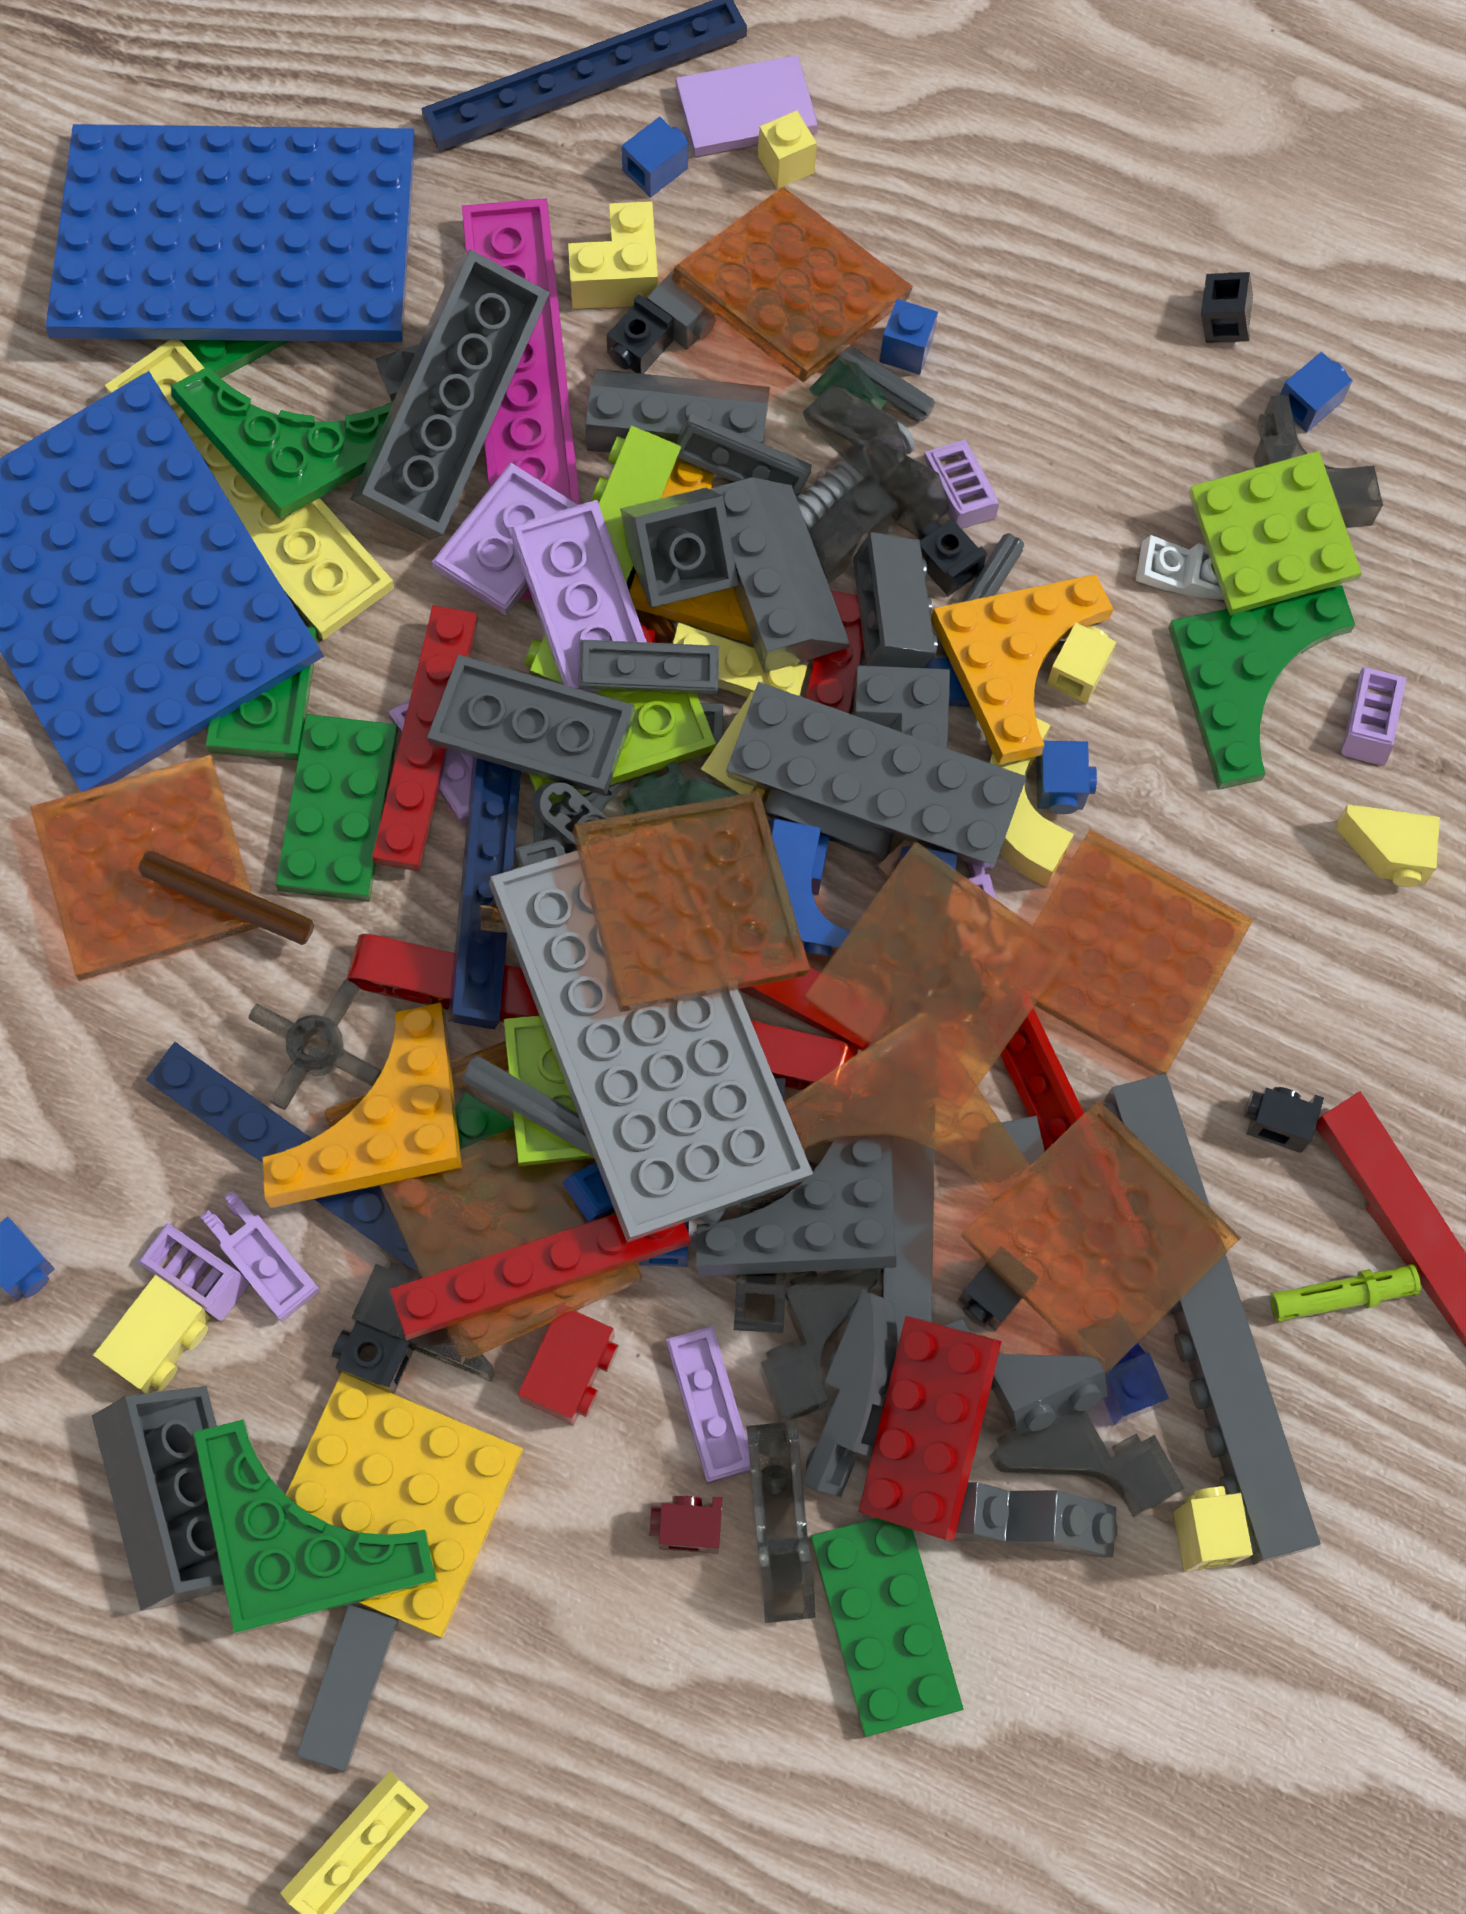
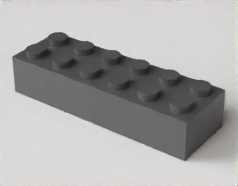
[350,249,550,540]
[726,682,1027,870]

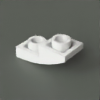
[1136,535,1224,600]

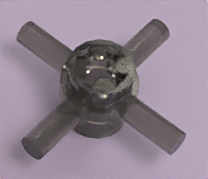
[248,980,382,1110]

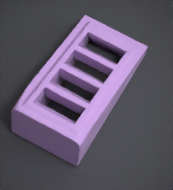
[924,439,999,529]
[1341,666,1407,765]
[138,1223,249,1321]

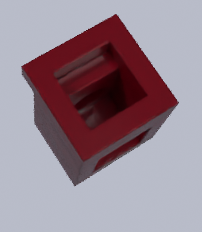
[649,1496,723,1554]

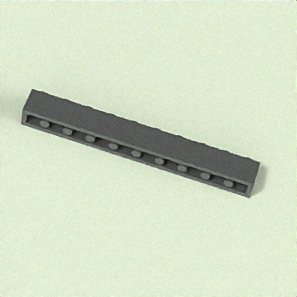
[1101,1073,1321,1565]

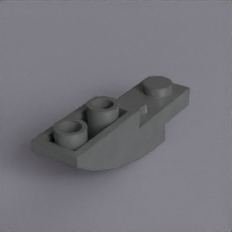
[801,1290,898,1497]

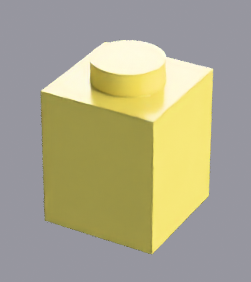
[758,110,817,189]
[1046,623,1116,704]

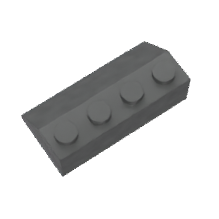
[585,369,770,453]
[711,477,850,673]
[92,1386,225,1611]

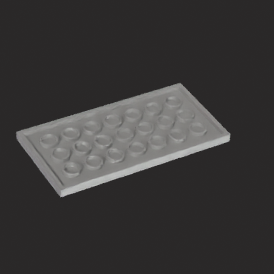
[489,823,813,1242]

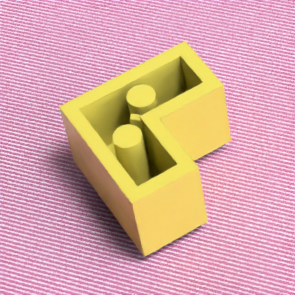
[568,201,658,310]

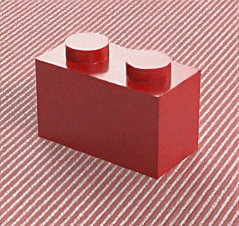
[518,1304,619,1426]

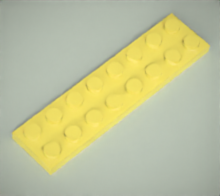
[105,339,394,641]

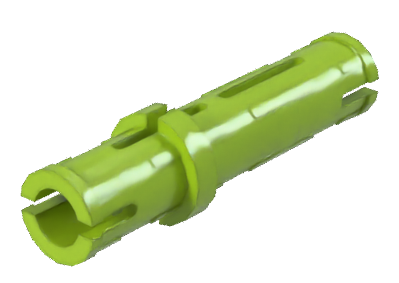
[1270,1264,1421,1323]

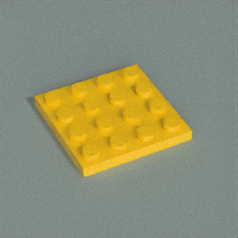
[286,1372,524,1639]

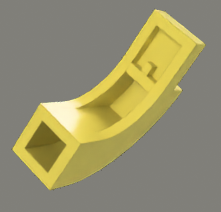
[990,718,1074,888]

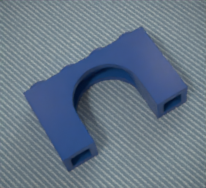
[746,819,958,973]

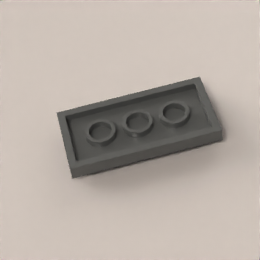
[427,654,636,796]

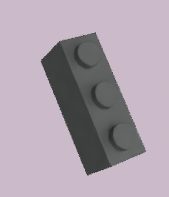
[853,532,937,668]

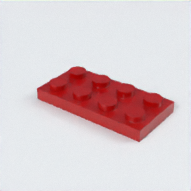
[858,1316,1002,1540]

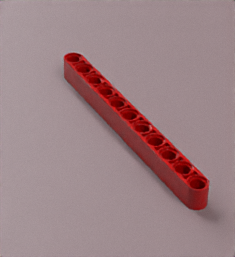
[346,934,858,1098]

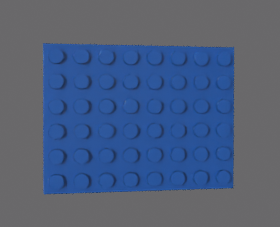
[46,124,415,342]
[0,371,325,799]

